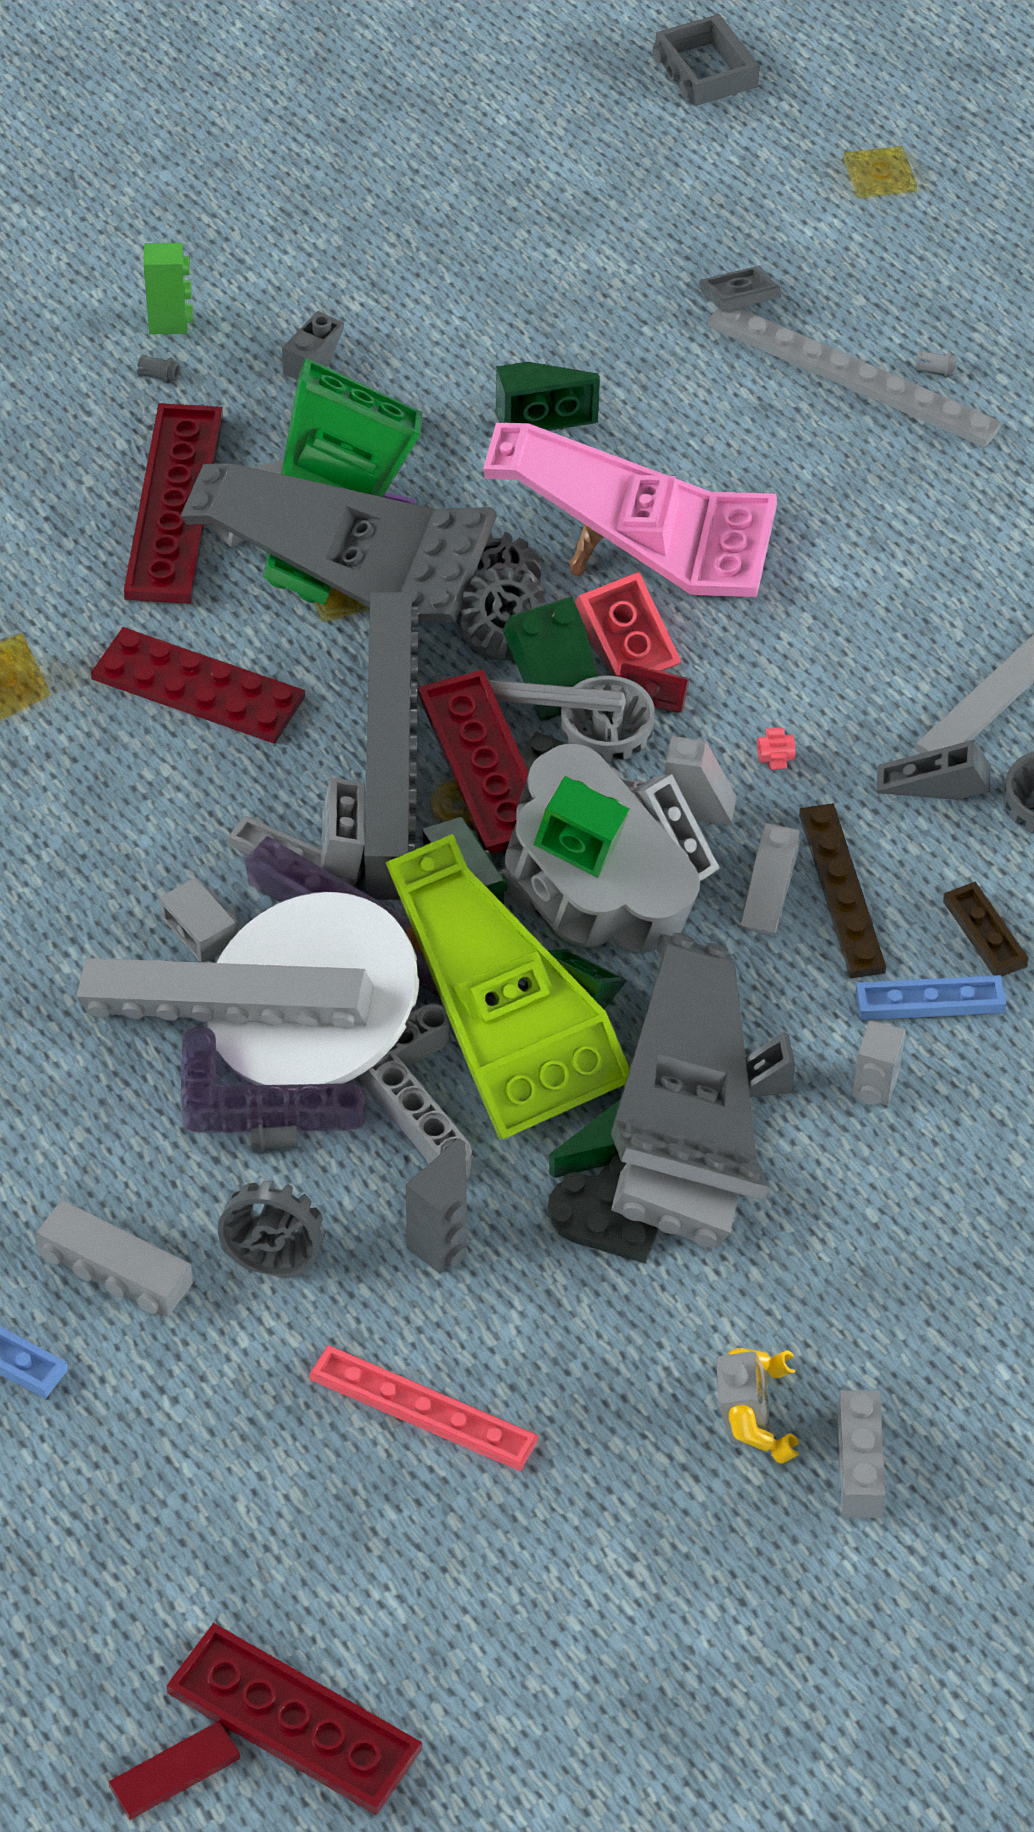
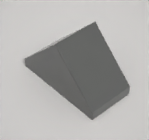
[745,1032,795,1097]

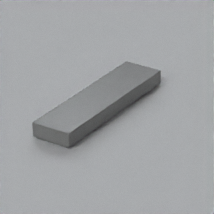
[226,816,365,895]

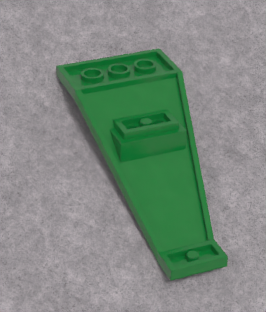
[263,358,423,605]

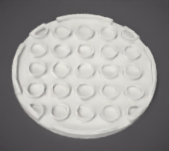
[207,892,419,1094]

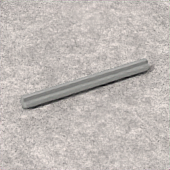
[435,675,626,712]

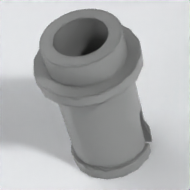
[916,350,957,378]

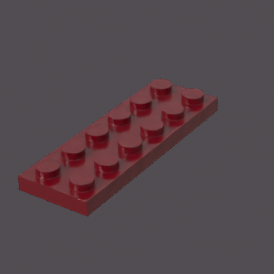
[91,627,305,744]
[418,670,529,854]
[166,1622,422,1816]

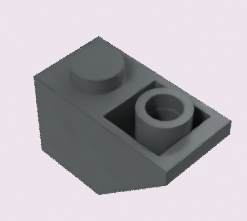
[282,311,344,380]

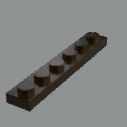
[799,803,886,979]

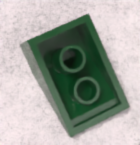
[495,361,600,431]
[502,596,598,721]

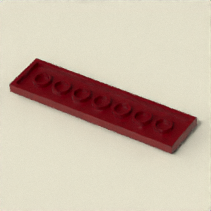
[124,403,223,604]

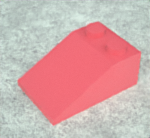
[575,572,682,677]

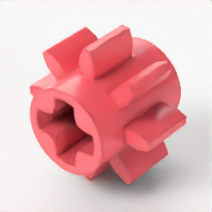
[757,727,796,770]

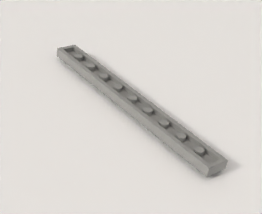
[708,308,1001,448]

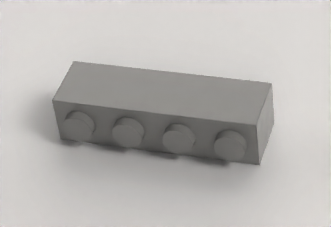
[36,1200,193,1317]

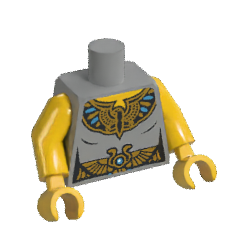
[716,1348,799,1464]

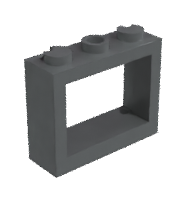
[653,14,760,106]

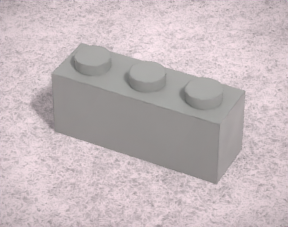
[631,774,720,881]
[321,777,365,879]
[611,1163,738,1248]
[837,1390,886,1518]

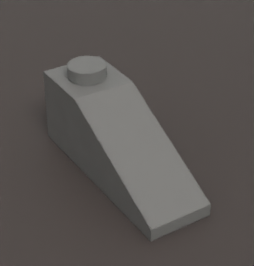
[740,823,800,935]

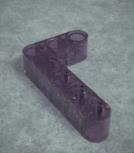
[181,1026,365,1133]

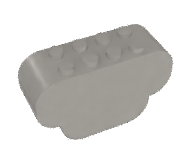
[505,744,700,953]

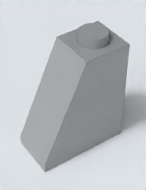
[665,736,737,825]

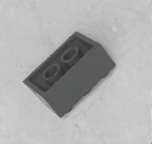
[406,1138,467,1274]

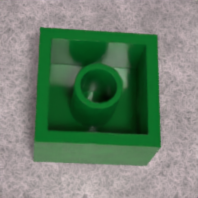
[533,776,630,878]

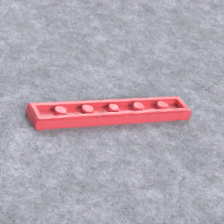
[309,1345,538,1471]

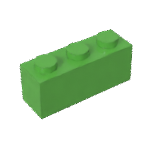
[143,243,194,334]

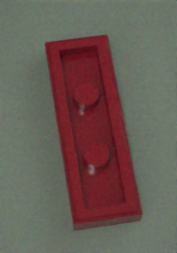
[108,1721,240,1821]

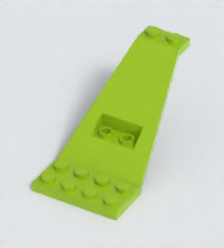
[385,834,630,1140]

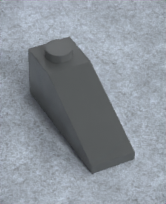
[877,740,991,800]

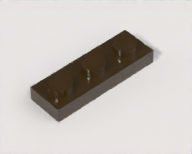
[943,881,1029,977]

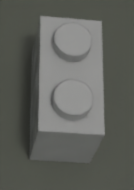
[159,877,239,962]
[852,1020,906,1106]

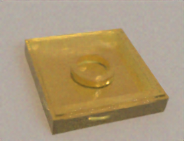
[843,146,917,198]

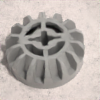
[561,676,655,762]

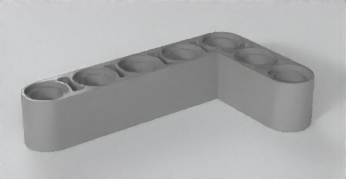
[358,1003,472,1180]

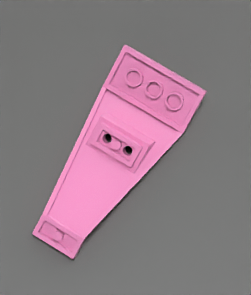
[483,423,777,597]

